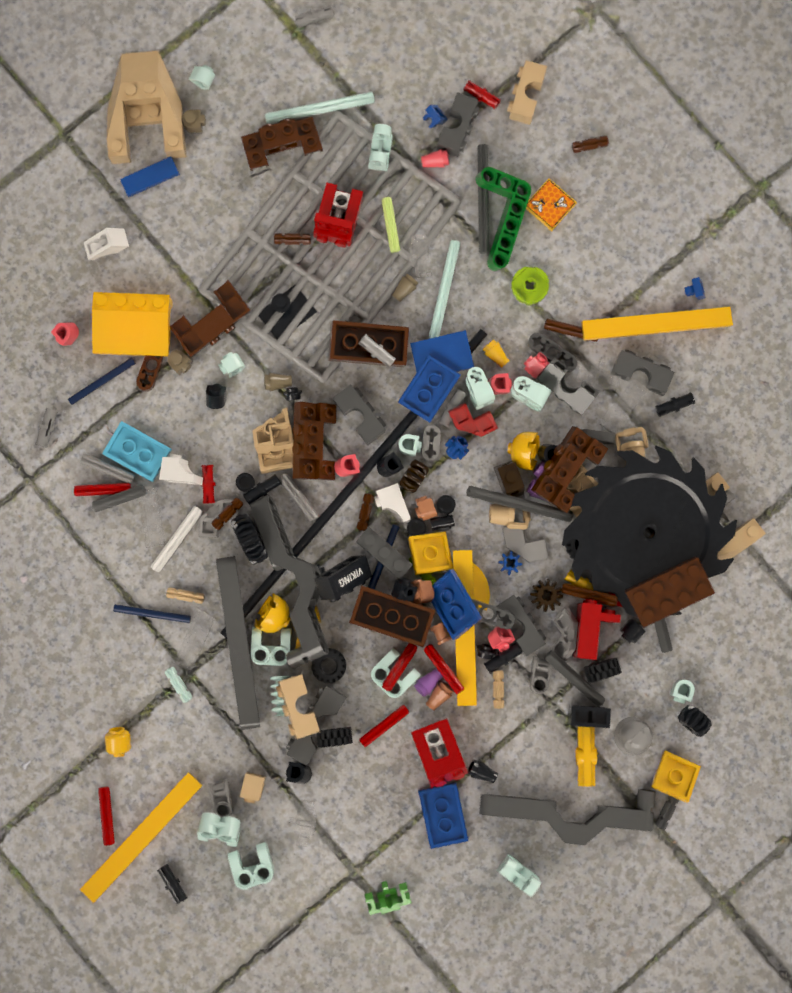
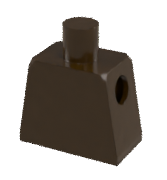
[493,461,525,497]

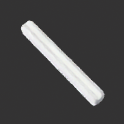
[151,506,202,572]

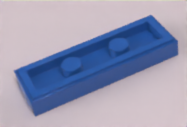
[120,156,180,198]

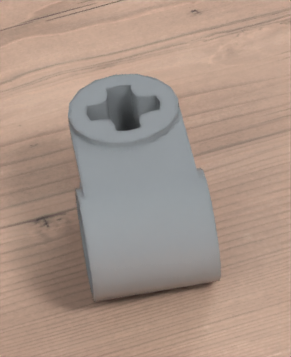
[529,656,553,694]
[208,780,233,818]

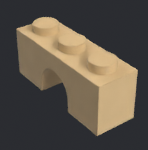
[507,60,547,125]
[276,674,320,739]

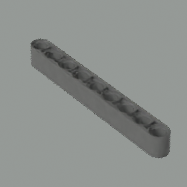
[216,556,260,730]

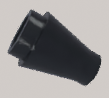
[468,759,498,783]

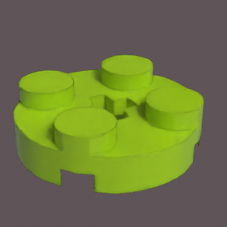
[511,267,549,306]

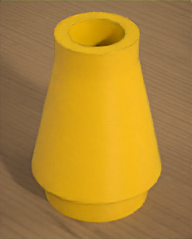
[482,339,510,368]

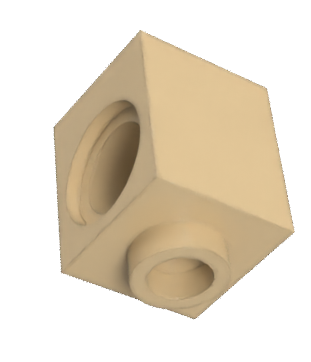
[240,772,266,804]

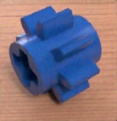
[445,436,469,460]
[498,551,522,576]

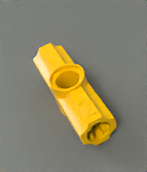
[575,726,597,787]

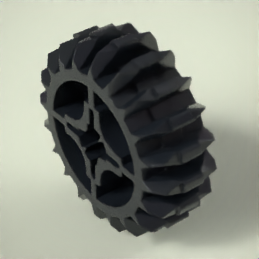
[231,513,268,565]

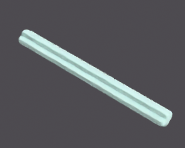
[265,92,375,124]
[428,240,460,339]

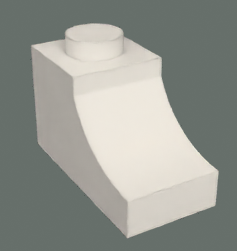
[83,228,129,260]
[159,454,203,485]
[374,483,411,523]

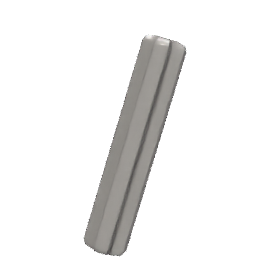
[80,454,135,484]
[279,473,319,522]

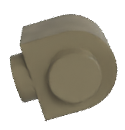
[182,109,206,133]
[168,350,192,375]

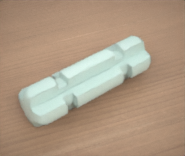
[165,667,192,703]

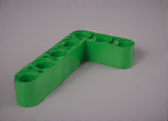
[475,167,531,271]

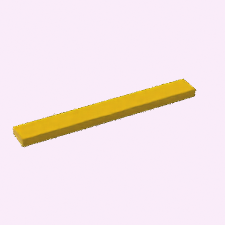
[581,307,733,341]
[453,550,477,706]
[80,772,203,903]

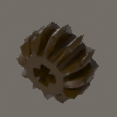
[400,459,429,493]
[530,579,563,612]

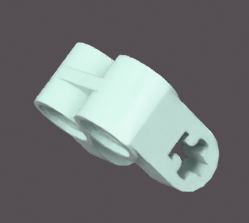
[368,124,392,171]
[465,367,495,410]
[510,376,551,412]
[250,626,292,666]
[371,647,421,698]
[197,812,240,847]
[228,842,275,890]
[497,854,541,897]

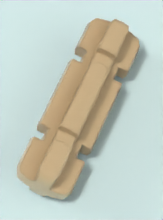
[166,588,205,604]
[493,670,504,709]

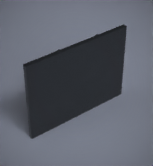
[259,285,317,340]

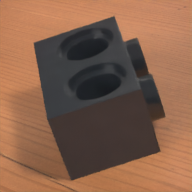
[568,705,611,728]

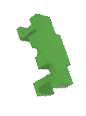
[364,881,412,915]

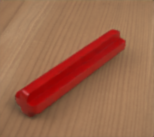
[74,483,131,496]
[382,643,417,691]
[424,644,464,694]
[359,705,409,747]
[98,786,115,846]

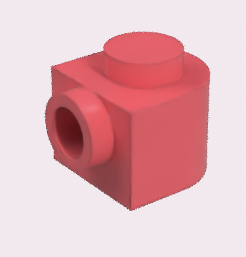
[51,322,79,346]
[524,352,549,379]
[488,373,512,395]
[334,454,360,477]
[488,626,515,652]

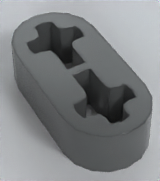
[580,429,616,444]

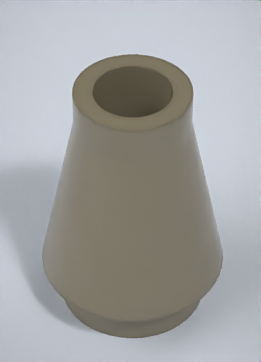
[392,274,418,302]
[264,373,292,392]

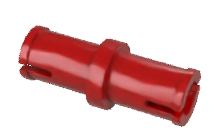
[463,80,501,110]
[201,465,216,504]

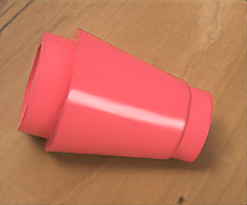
[421,149,449,168]

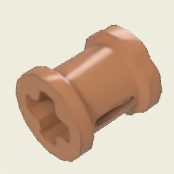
[430,622,452,646]

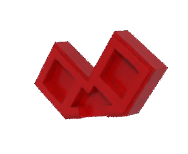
[448,403,498,437]

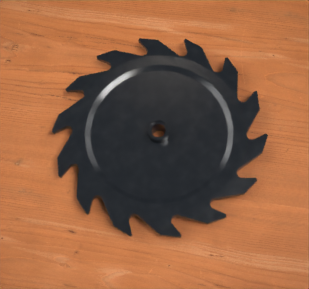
[562,446,737,618]

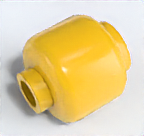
[105,727,131,757]

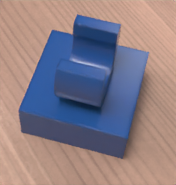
[423,105,448,128]
[684,277,706,300]

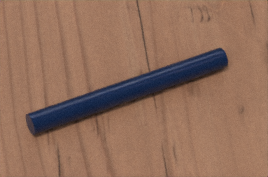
[68,357,136,405]
[368,524,400,590]
[113,604,191,623]

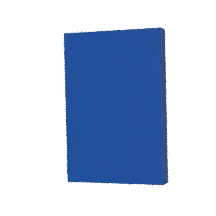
[410,330,474,372]
[398,354,461,423]
[431,569,482,640]
[418,782,469,849]

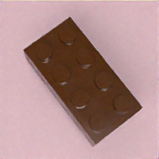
[328,320,409,367]
[624,556,715,628]
[349,586,436,647]

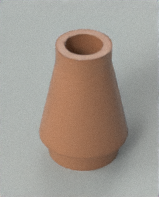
[426,681,453,711]

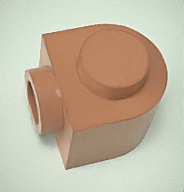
[414,496,438,521]
[411,579,434,604]

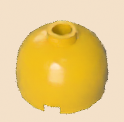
[507,432,540,471]
[254,593,291,633]

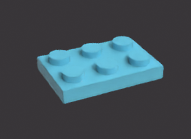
[102,421,172,482]

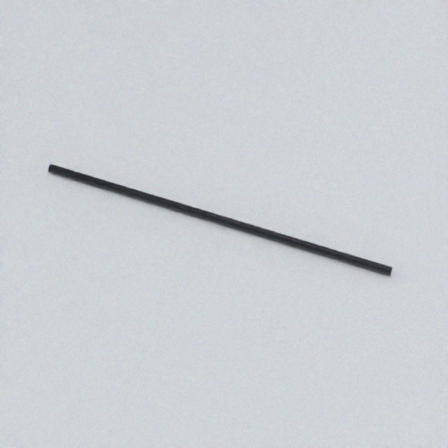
[220,329,487,639]

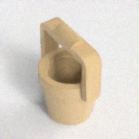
[615,427,649,463]
[489,504,531,529]

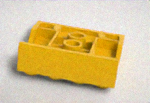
[92,292,173,356]

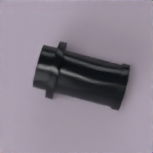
[430,514,455,531]

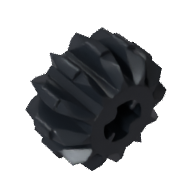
[678,705,712,737]

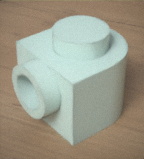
[189,65,215,90]
[218,352,245,378]
[398,434,422,457]
[670,679,695,704]

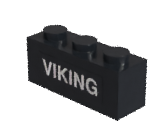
[314,555,372,602]

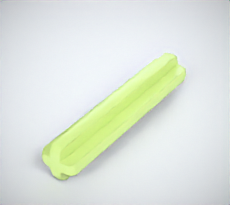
[382,197,400,253]

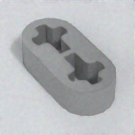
[422,425,441,462]

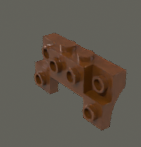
[241,117,323,171]
[170,280,251,357]
[292,401,336,481]
[531,426,608,513]

